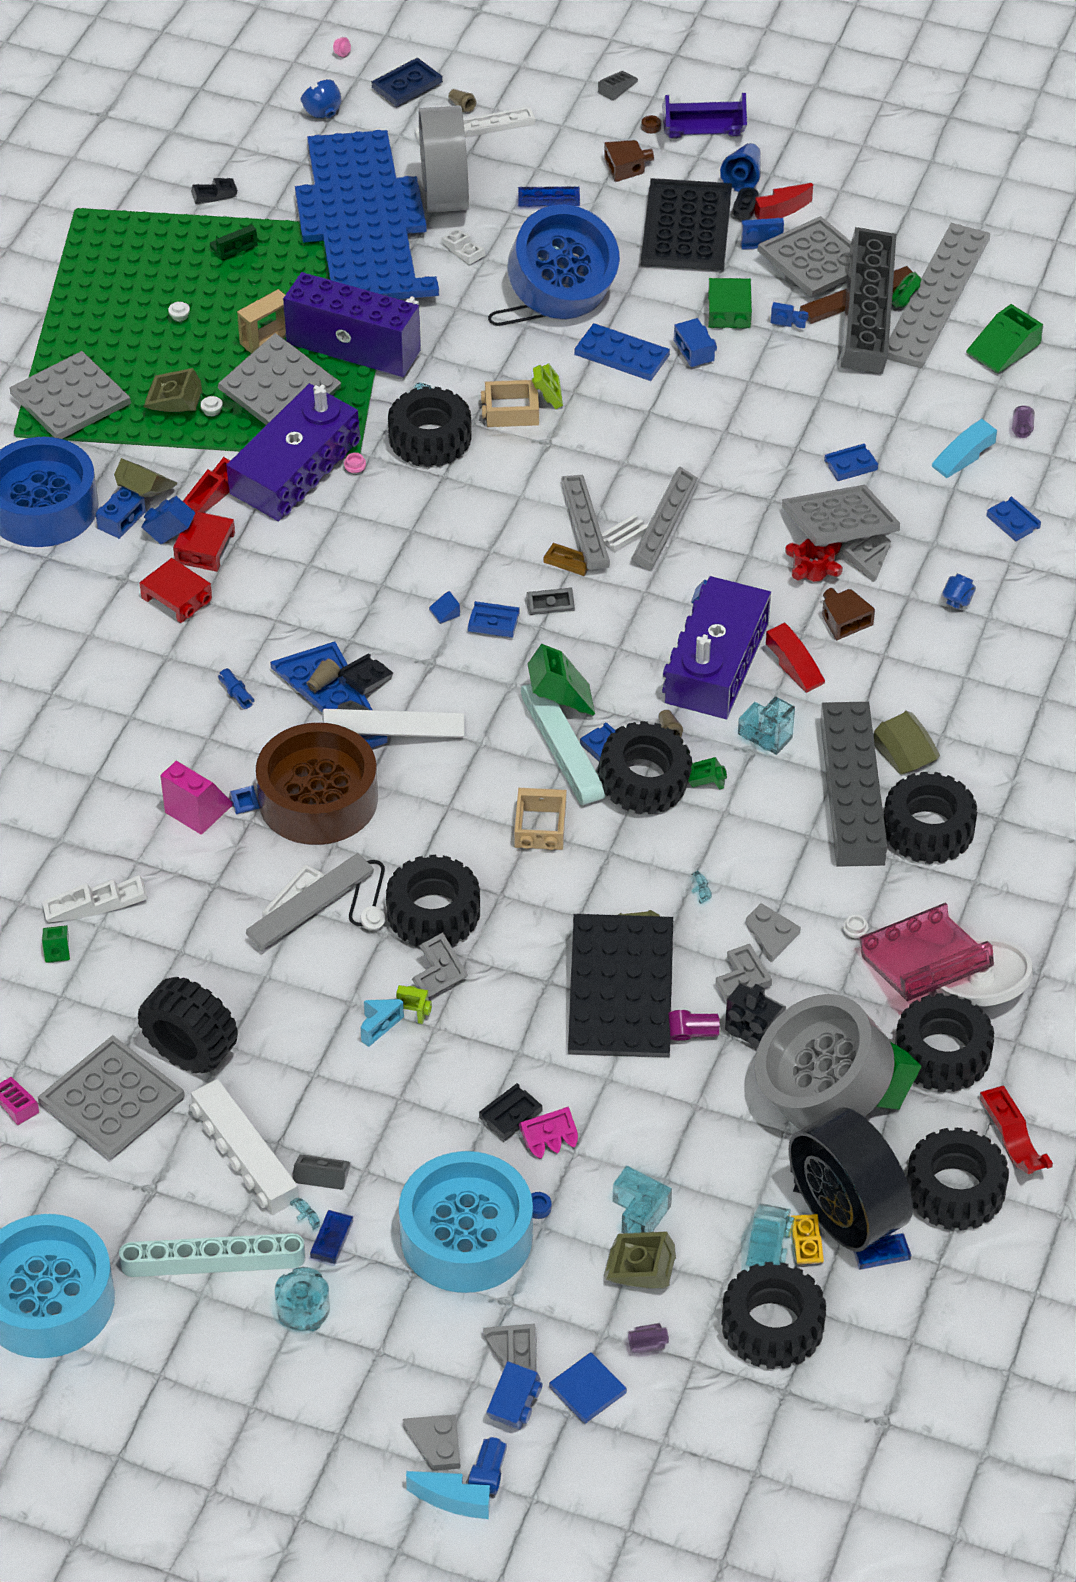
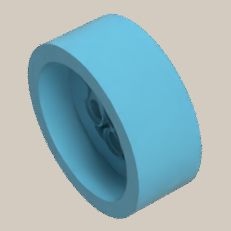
[399,1151,533,1293]
[0,1214,115,1358]

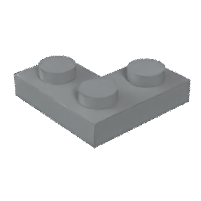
[412,933,468,998]
[716,943,772,1002]

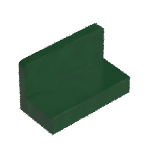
[210,225,258,260]

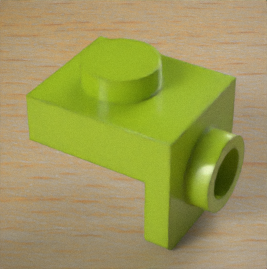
[396,985,432,1024]

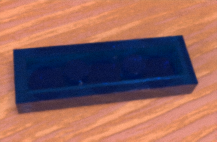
[518,186,580,207]

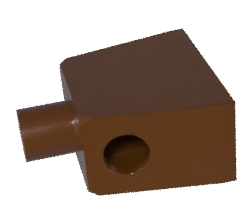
[604,140,654,182]
[822,588,875,641]

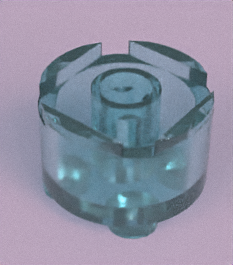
[274,1267,330,1331]

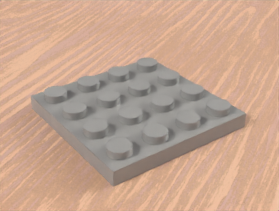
[757,216,851,297]
[218,333,341,425]
[9,351,131,439]
[782,484,900,547]
[38,1035,185,1159]

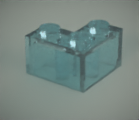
[738,696,795,755]
[612,1165,672,1233]
[746,1203,795,1266]

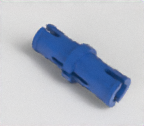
[218,668,255,709]

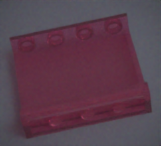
[860,902,994,1001]

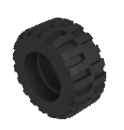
[388,386,472,467]
[597,721,692,814]
[883,772,978,864]
[386,854,480,947]
[138,977,238,1073]
[895,993,994,1092]
[906,1127,1009,1231]
[721,1262,826,1369]

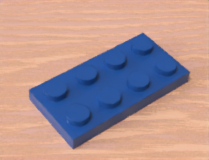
[574,323,670,381]

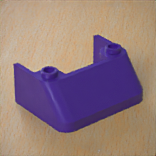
[662,93,747,138]

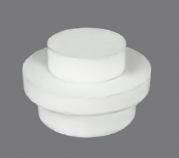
[168,302,190,321]
[201,396,223,416]
[360,906,385,931]
[843,915,868,938]

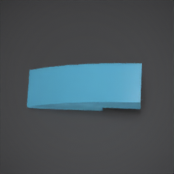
[932,419,997,478]
[406,1471,490,1519]

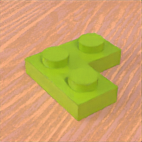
[532,363,563,409]

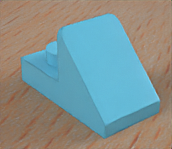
[360,999,404,1047]

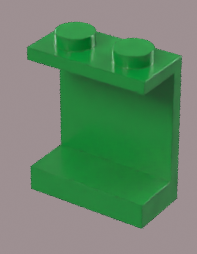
[708,278,752,328]

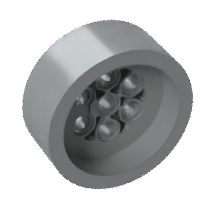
[419,105,469,213]
[754,994,894,1129]

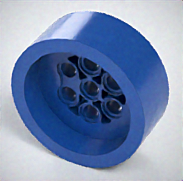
[507,204,620,319]
[0,437,99,547]

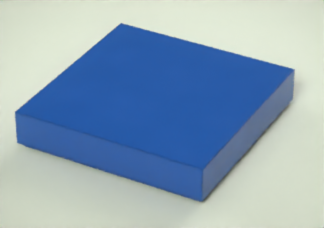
[549,1352,627,1424]

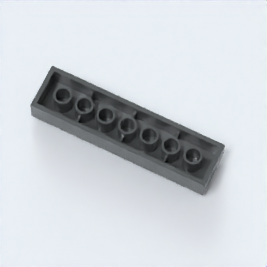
[841,227,897,374]
[820,701,887,867]

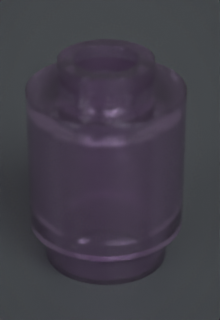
[1012,405,1035,438]
[628,1323,669,1354]

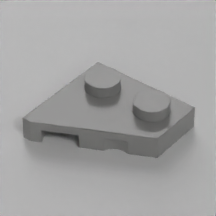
[403,1414,461,1471]

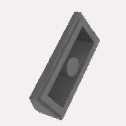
[526,587,575,615]
[293,1154,350,1190]

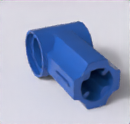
[468,1437,507,1495]

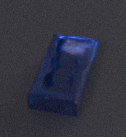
[310,1210,354,1264]
[853,1233,911,1270]

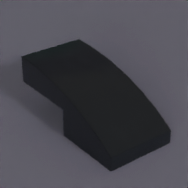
[191,178,238,204]

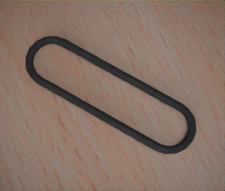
[488,305,546,326]
[349,860,385,926]

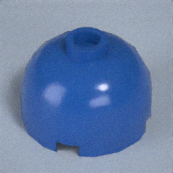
[300,79,341,118]

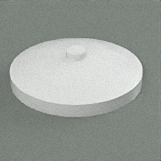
[931,938,1033,1007]

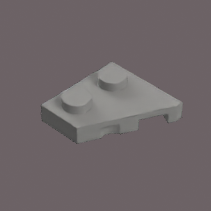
[843,534,891,582]
[746,903,801,962]
[483,1323,537,1372]

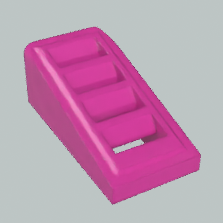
[0,1077,39,1125]

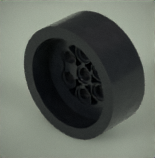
[788,1107,913,1252]

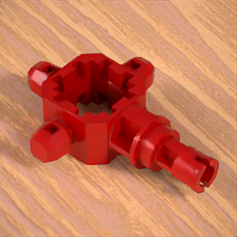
[785,539,843,581]

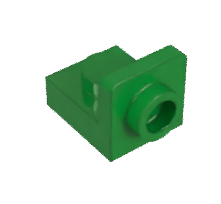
[688,757,727,790]
[42,925,70,963]

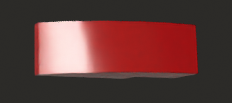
[754,183,813,219]
[183,457,231,512]
[765,622,825,693]

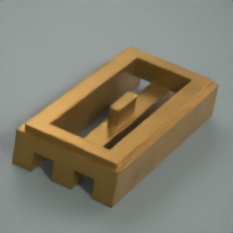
[543,543,589,576]

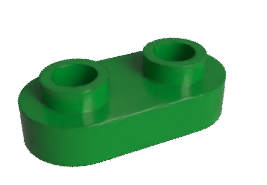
[892,272,922,308]

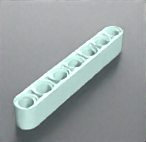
[521,684,605,805]
[119,1233,306,1277]

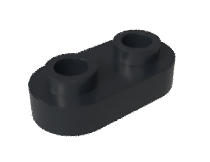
[733,187,759,220]

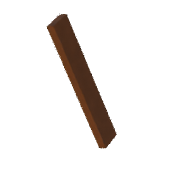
[800,266,913,324]

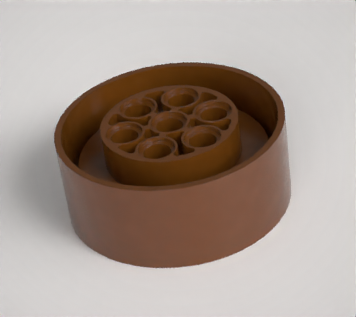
[255,722,378,845]

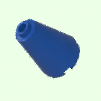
[720,143,761,192]

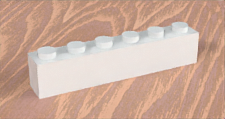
[190,1079,299,1215]

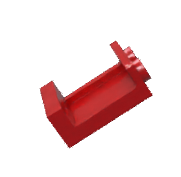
[173,511,235,572]
[139,558,212,623]

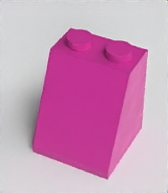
[160,761,233,835]

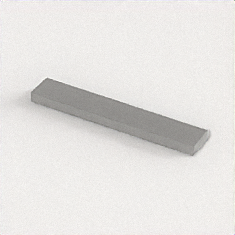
[631,466,698,571]
[561,475,610,569]
[246,853,374,950]

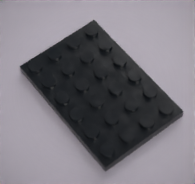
[641,178,732,270]
[568,914,673,1058]

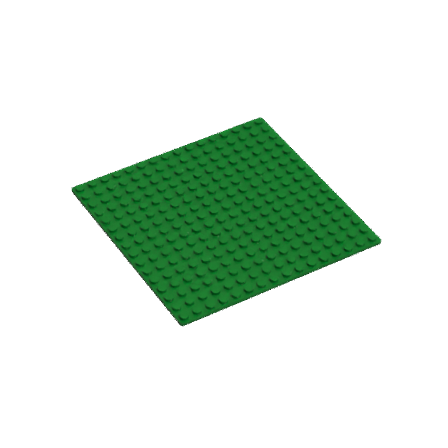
[14,208,376,458]

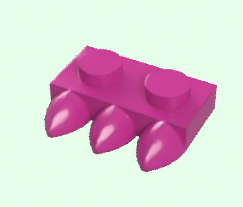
[519,1106,578,1159]

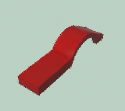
[980,1085,1053,1174]

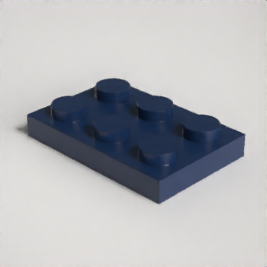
[371,57,443,107]

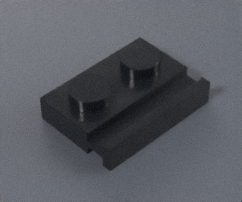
[338,653,393,696]
[479,1083,542,1140]

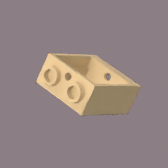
[237,290,286,354]
[481,380,539,427]
[514,788,567,850]

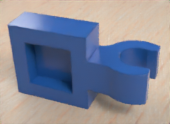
[771,302,808,328]

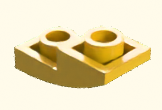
[790,1214,824,1265]

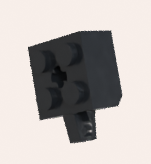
[725,983,786,1049]

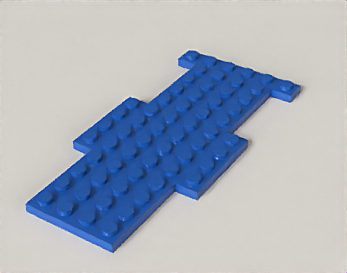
[295,130,439,299]

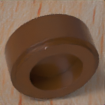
[641,115,661,134]

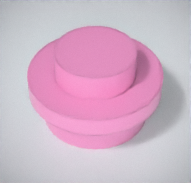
[333,37,351,57]
[344,453,366,473]

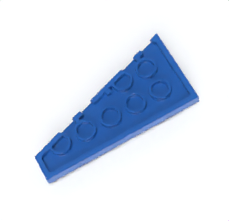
[270,641,387,748]

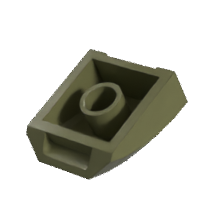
[143,368,202,412]
[114,458,177,497]
[873,710,940,774]
[604,1232,676,1288]

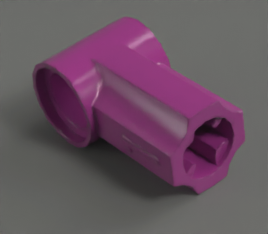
[668,1010,720,1041]

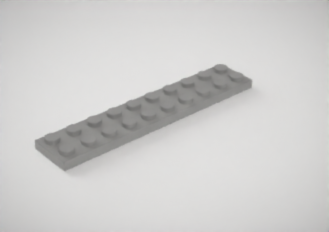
[887,223,990,369]

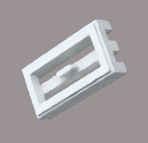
[601,514,648,552]

